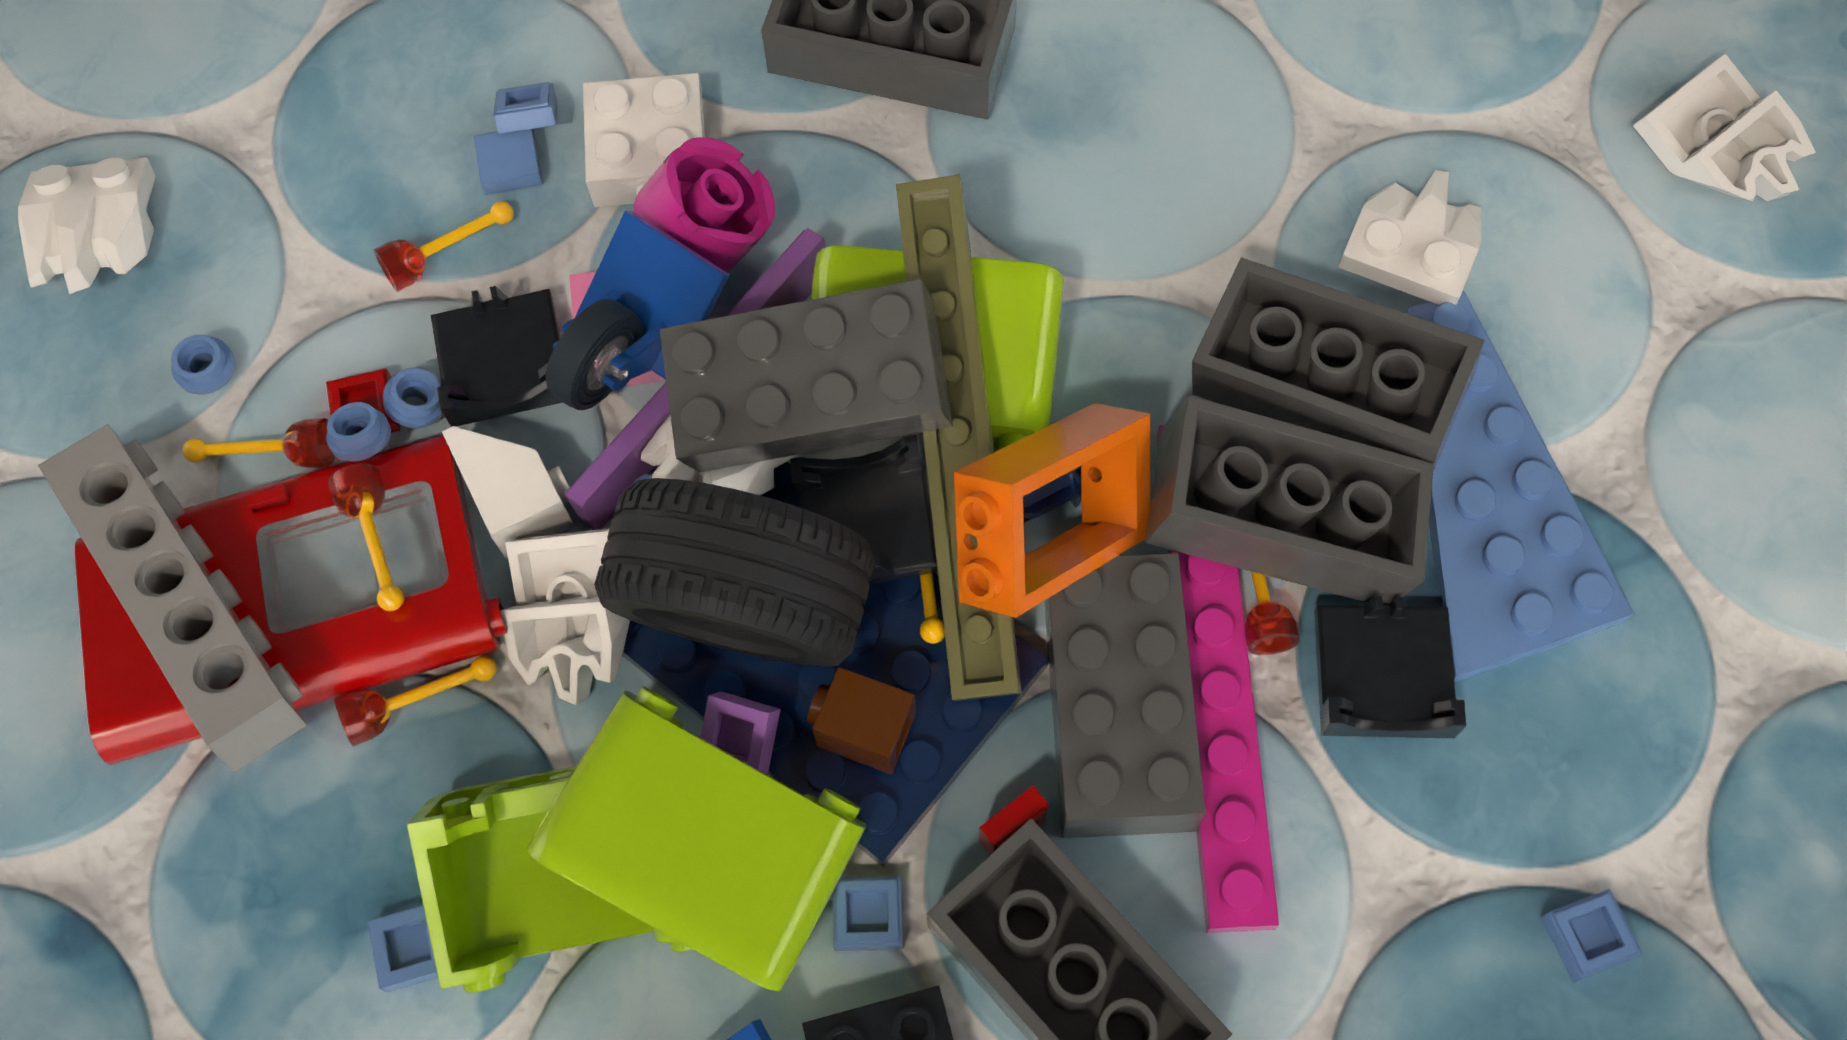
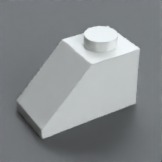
[442,426,574,558]

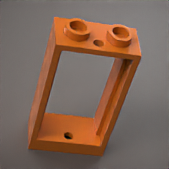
[954,403,1150,618]

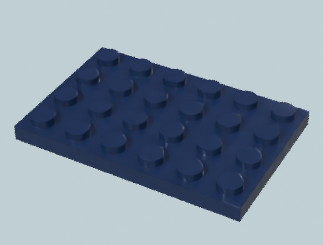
[622,462,1049,868]

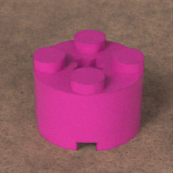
[634,137,776,273]

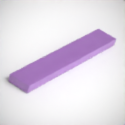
[565,228,826,530]

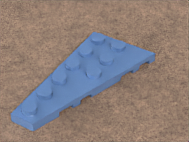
[1406,290,1634,683]

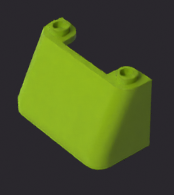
[811,246,1064,451]
[527,686,866,992]
[407,766,693,992]

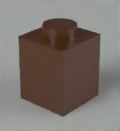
[807,667,917,775]

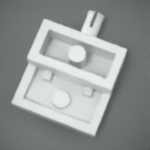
[583,73,705,207]

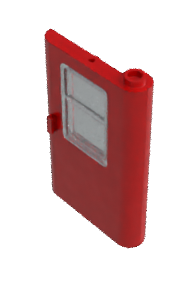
[74,435,507,765]

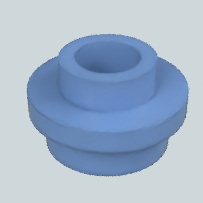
[171,335,235,395]
[383,368,443,428]
[326,402,391,462]

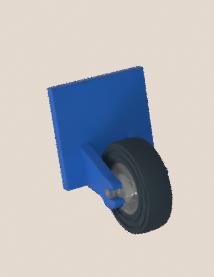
[546,211,730,411]

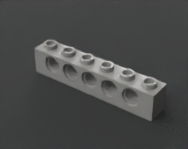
[38,424,307,773]

